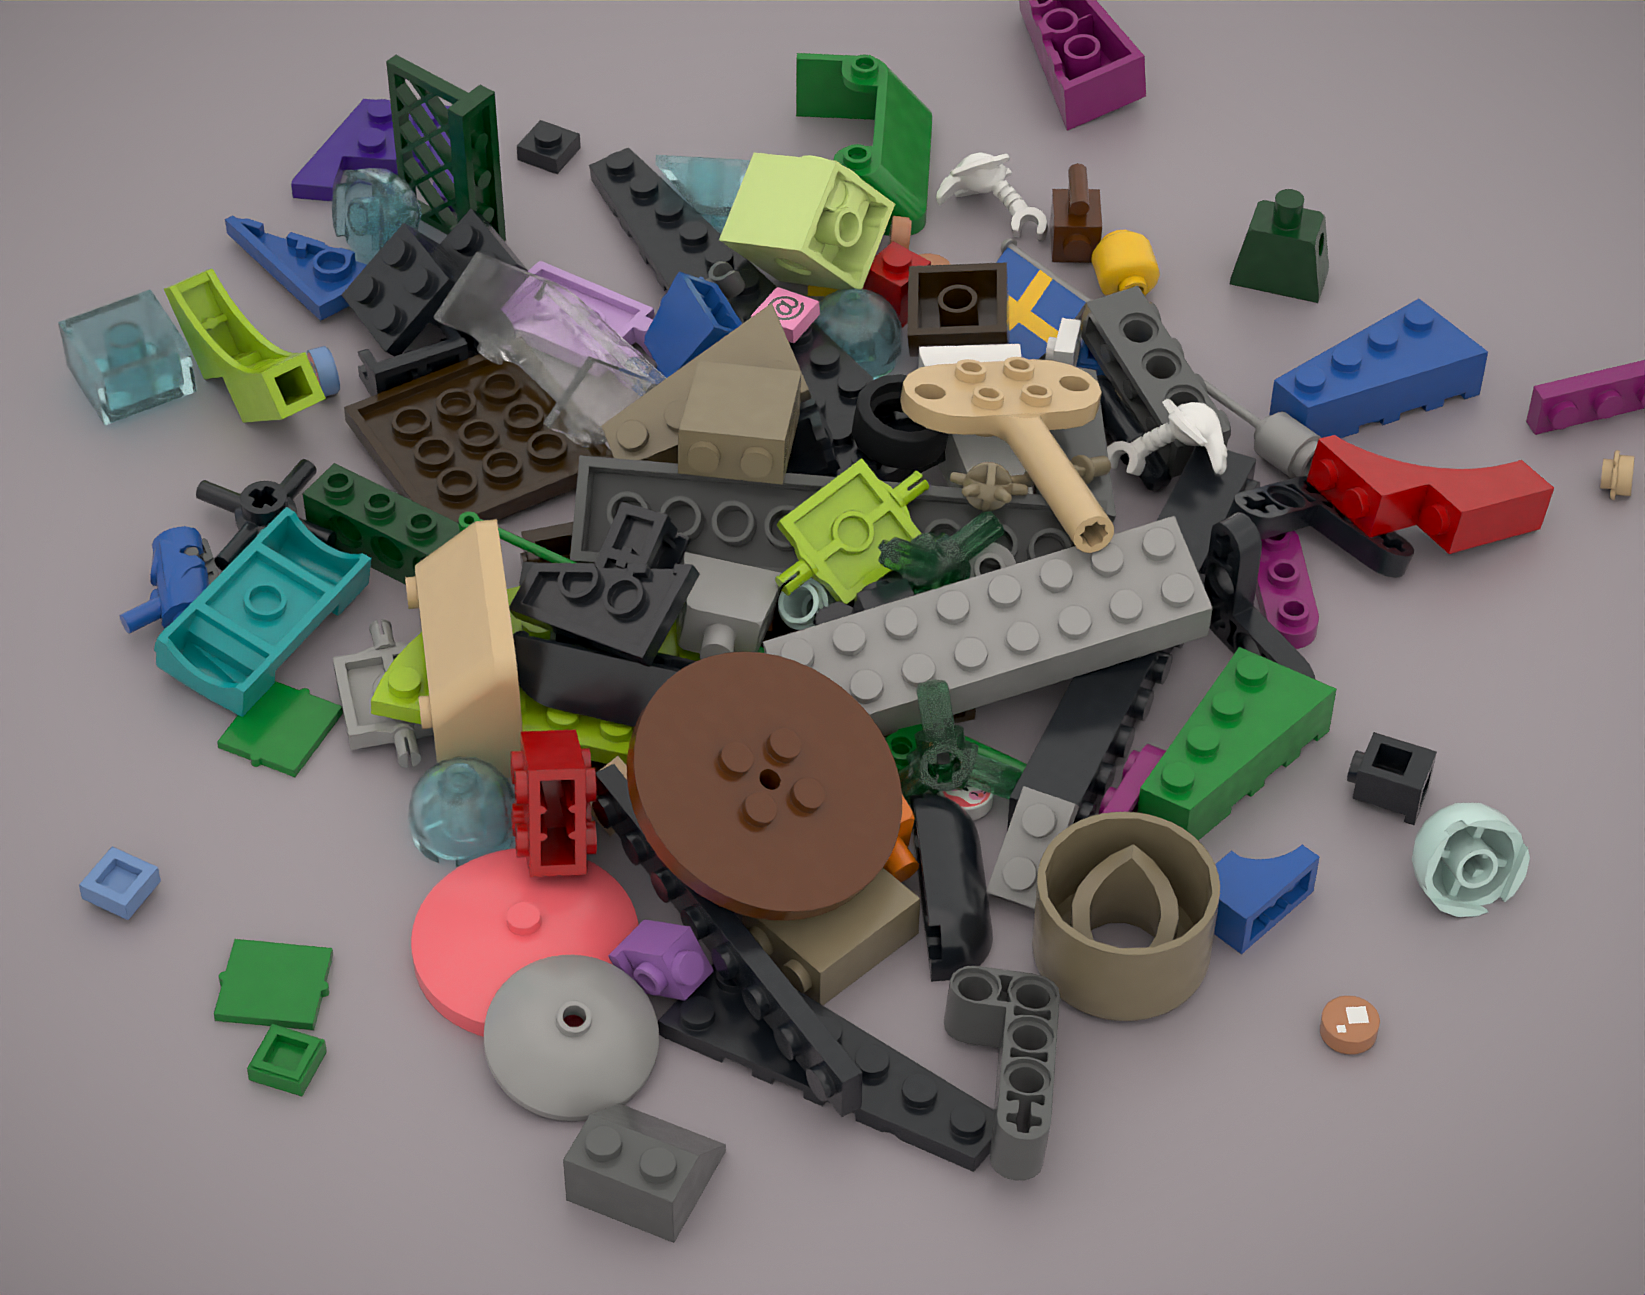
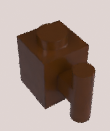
[1050,163,1102,263]

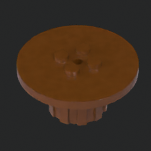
[627,652,902,921]

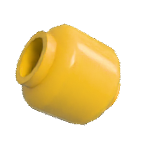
[1091,230,1160,296]

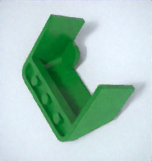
[796,53,932,236]

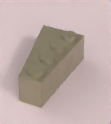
[601,303,812,464]

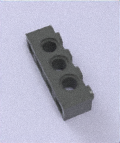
[1081,286,1231,478]

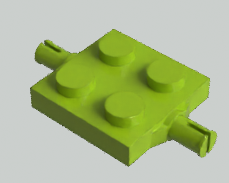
[775,458,930,605]

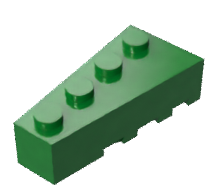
[1137,647,1337,841]

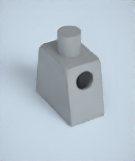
[676,552,781,660]

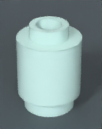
[778,578,836,631]

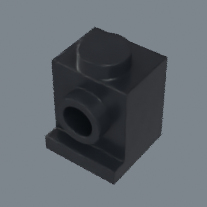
[1347,732,1437,825]

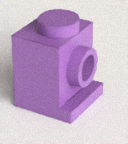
[608,919,714,1000]

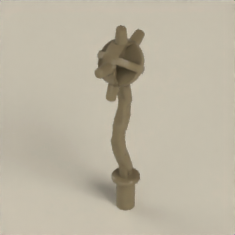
[950,455,1111,512]

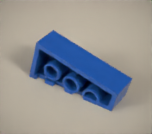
[1269,298,1488,438]

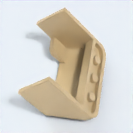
[405,519,523,786]

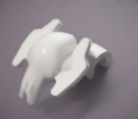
[936,152,1048,241]
[1107,399,1228,476]

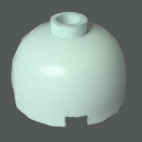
[1412,803,1530,917]

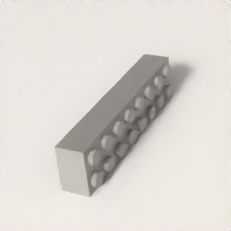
[763,516,1212,736]

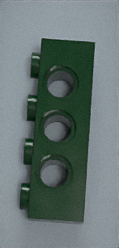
[302,463,502,585]

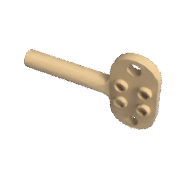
[900,357,1114,553]

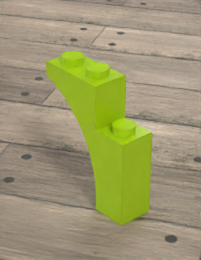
[164,268,326,423]

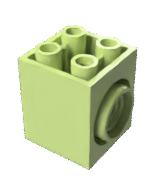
[719,152,895,292]

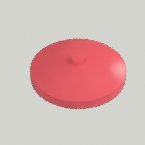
[411,848,638,1037]

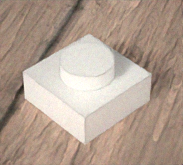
[1045,318,1081,367]

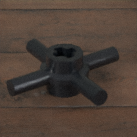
[196,459,337,571]

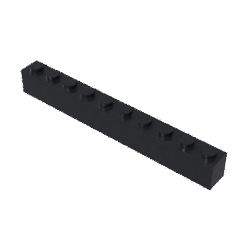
[1007,446,1260,831]

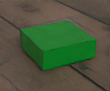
[247,1024,327,1097]

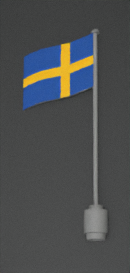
[996,238,1321,478]

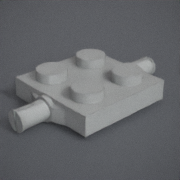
[333,619,434,768]

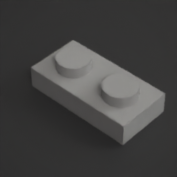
[986,786,1079,910]

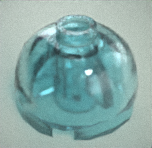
[332,168,422,264]
[814,288,903,379]
[408,756,515,867]

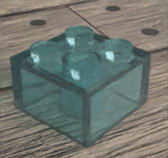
[58,289,197,425]

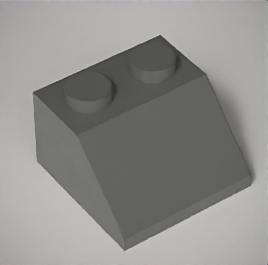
[563,1103,726,1243]

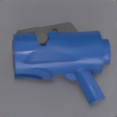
[119,526,219,634]

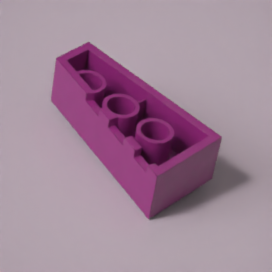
[1019,0,1146,131]

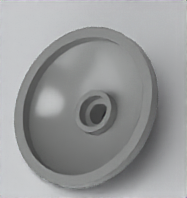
[483,955,659,1121]

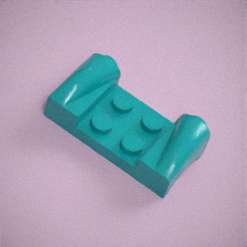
[154,507,371,717]

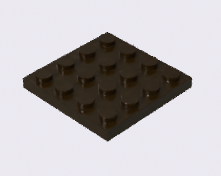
[344,338,614,523]

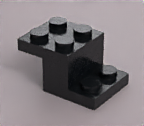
[342,209,528,357]

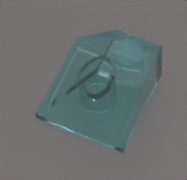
[655,155,750,228]

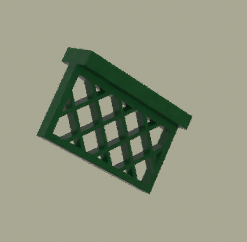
[386,54,506,242]

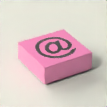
[751,287,820,343]

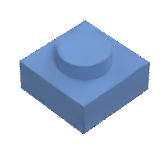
[79,846,161,920]

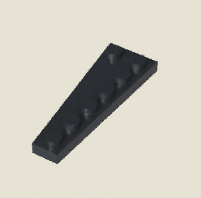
[658,963,994,1172]

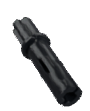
[1097,375,1172,491]

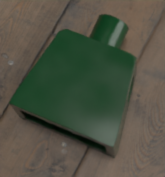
[1229,189,1329,303]

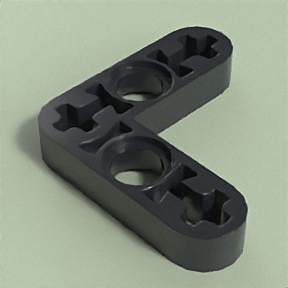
[1225,476,1414,578]
[1204,512,1316,680]

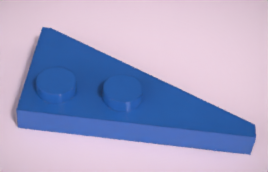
[225,215,367,321]

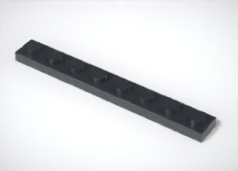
[592,764,863,1117]

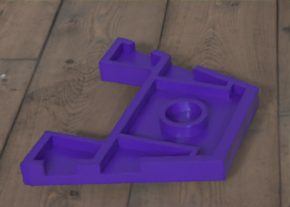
[291,99,455,212]

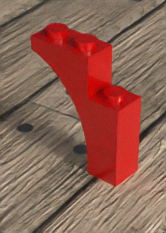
[1306,435,1554,554]

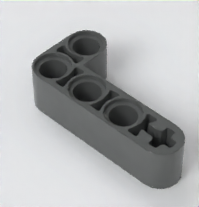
[943,966,1060,1181]

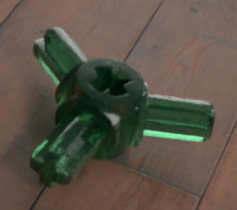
[878,511,1004,595]
[898,679,1022,805]

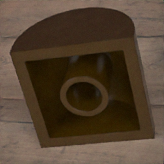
[907,262,1010,357]

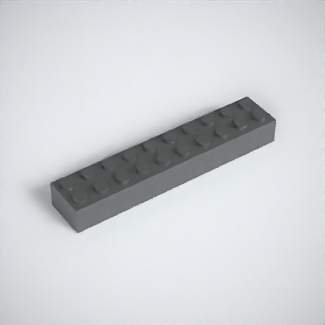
[570,455,1107,595]

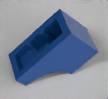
[1214,844,1320,955]

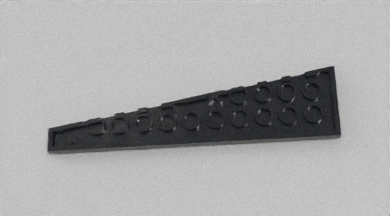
[589,147,946,483]

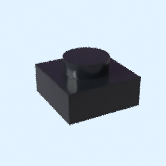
[517,120,581,174]

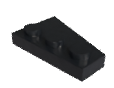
[509,563,700,668]

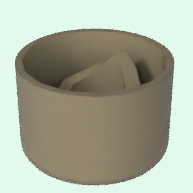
[1032,812,1220,1021]

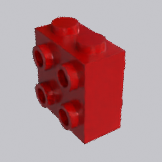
[510,729,597,877]

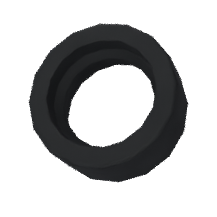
[851,374,949,470]

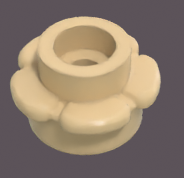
[1600,450,1635,500]

